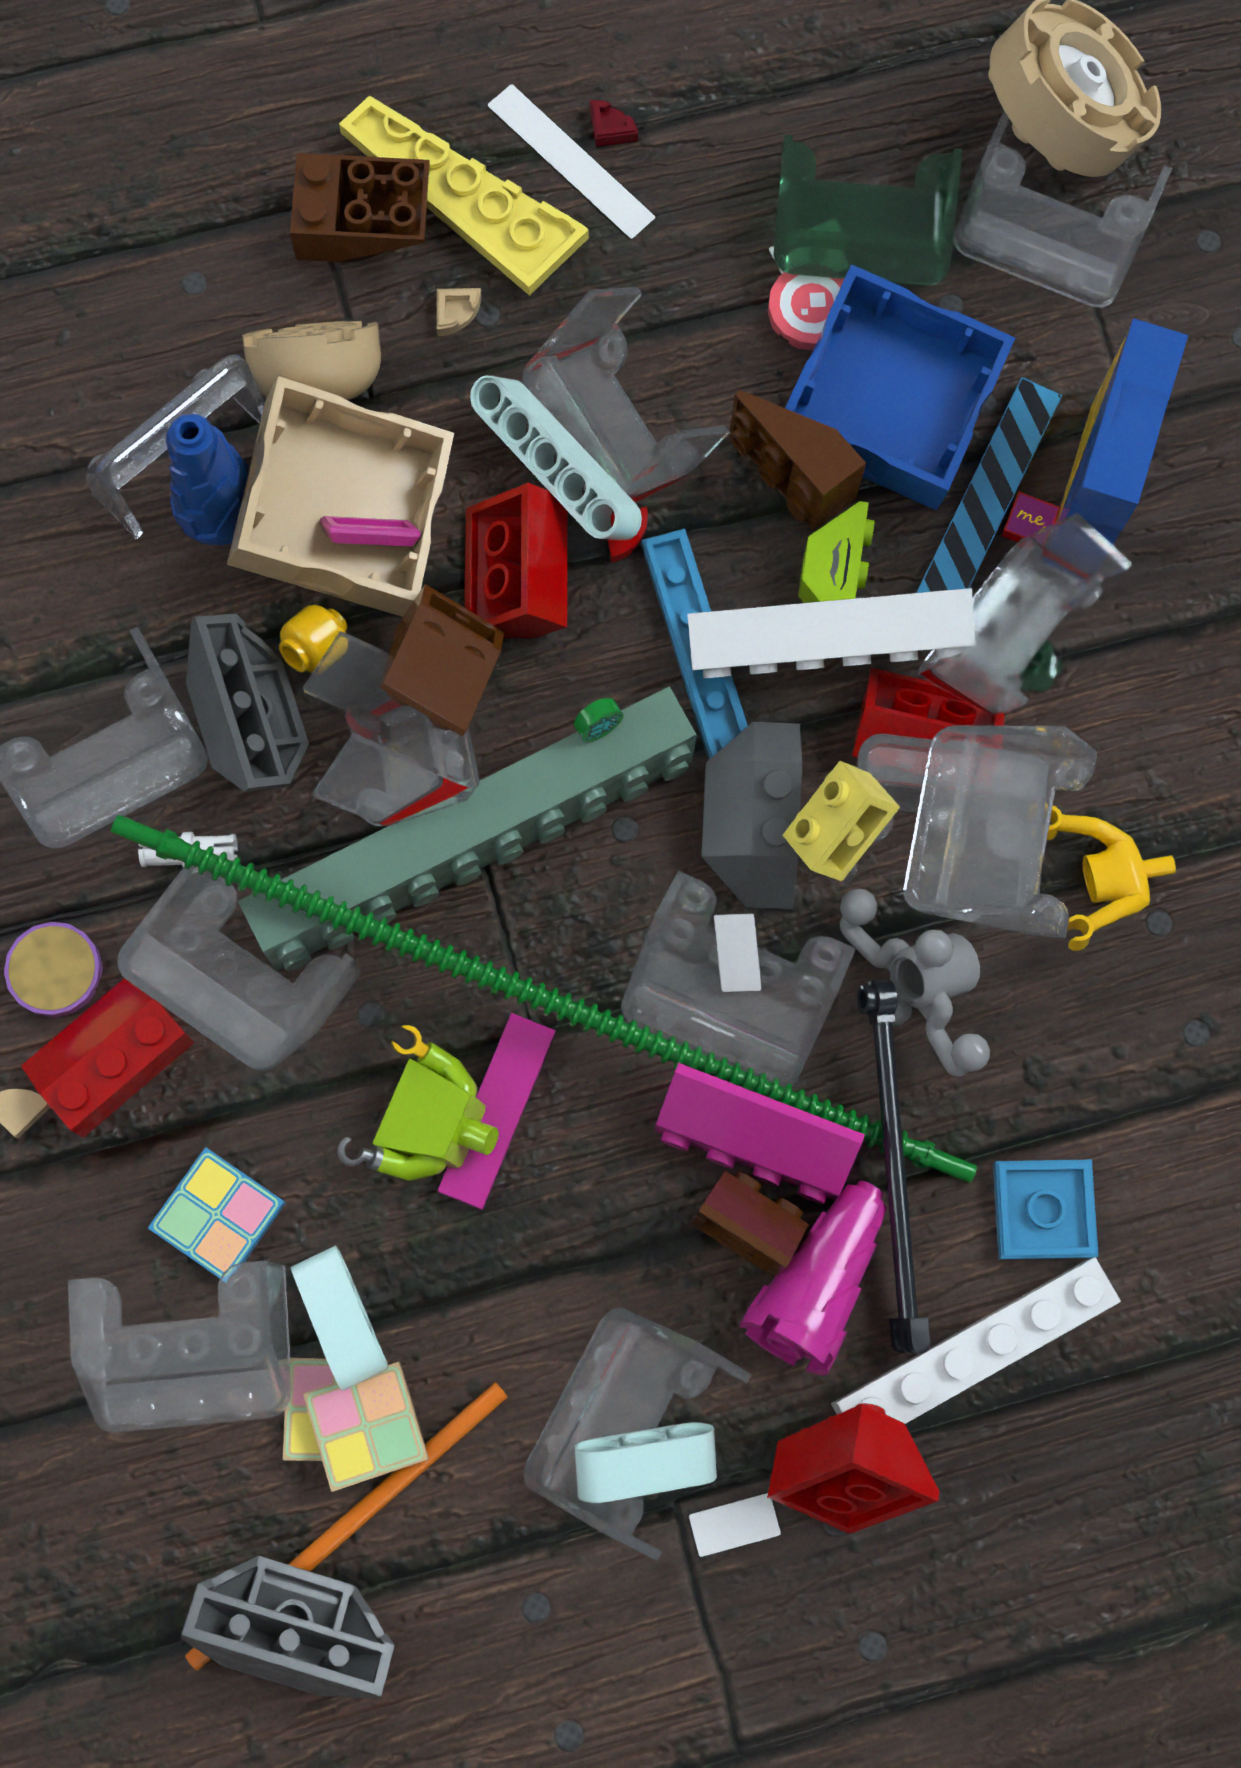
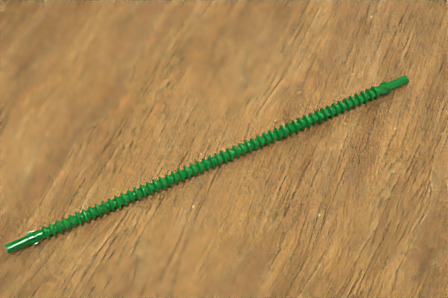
[111,814,977,1183]

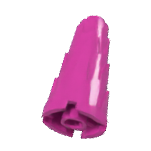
[740,1181,887,1376]

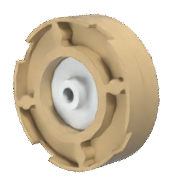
[988,0,1161,177]

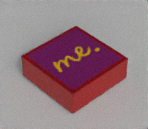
[1001,491,1061,552]

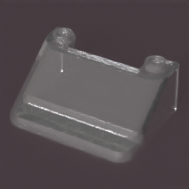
[86,355,265,539]
[904,725,1097,938]

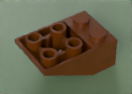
[290,153,430,262]
[729,390,866,531]
[380,584,504,737]

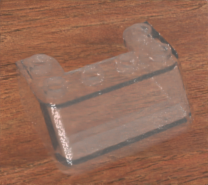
[117,866,361,1071]
[621,871,856,1087]
[68,1260,292,1433]

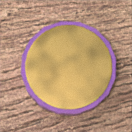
[4,922,103,1018]

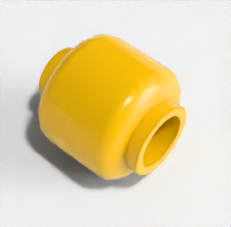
[279,605,348,673]

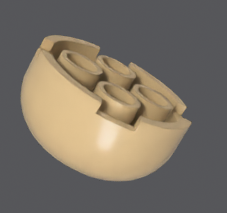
[242,321,381,400]

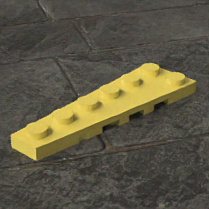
[339,96,589,296]

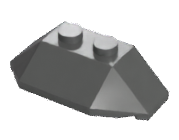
[186,614,309,792]
[701,722,802,910]
[180,1556,395,1699]

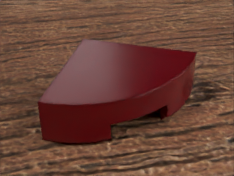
[589,100,638,147]

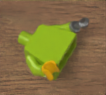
[337,1025,499,1181]

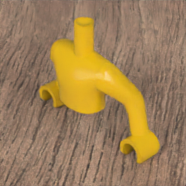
[1033,805,1176,951]

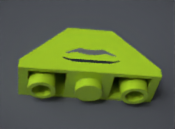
[798,501,874,603]

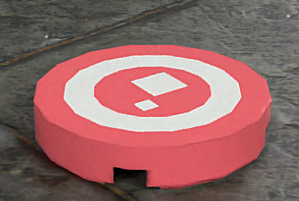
[768,263,845,351]

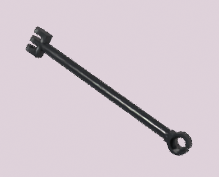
[857,980,930,1354]

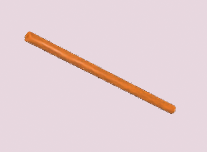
[185,1382,508,1671]

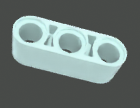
[291,1245,389,1391]
[574,1422,717,1503]

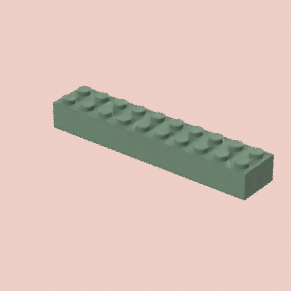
[238,686,696,971]

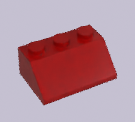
[465,483,568,638]
[852,668,1005,788]
[21,971,195,1138]
[767,1403,940,1534]

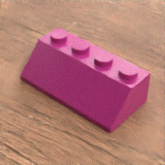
[654,1063,865,1204]

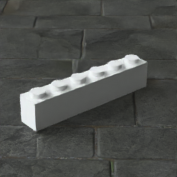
[688,588,976,678]
[831,1257,1121,1424]

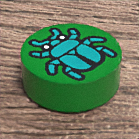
[573,698,624,742]

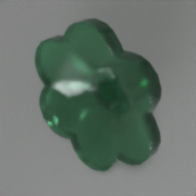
[1004,639,1063,692]

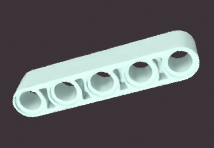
[470,375,642,540]

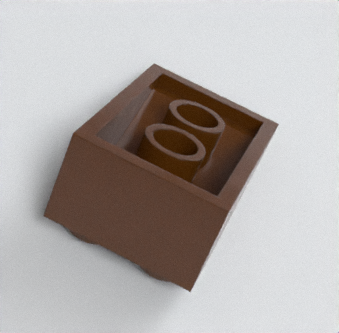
[692,1171,809,1278]

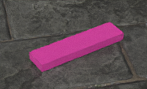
[437,1013,556,1210]

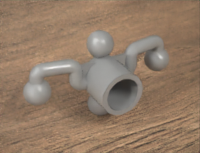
[840,888,990,1077]

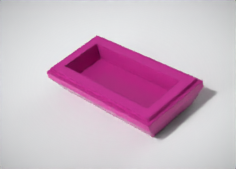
[320,516,421,547]

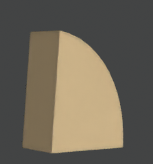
[437,288,481,336]
[0,1089,50,1139]

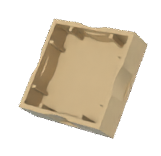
[227,376,454,617]

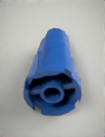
[166,414,249,545]

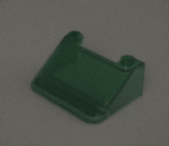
[773,135,963,286]

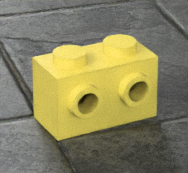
[783,761,900,881]

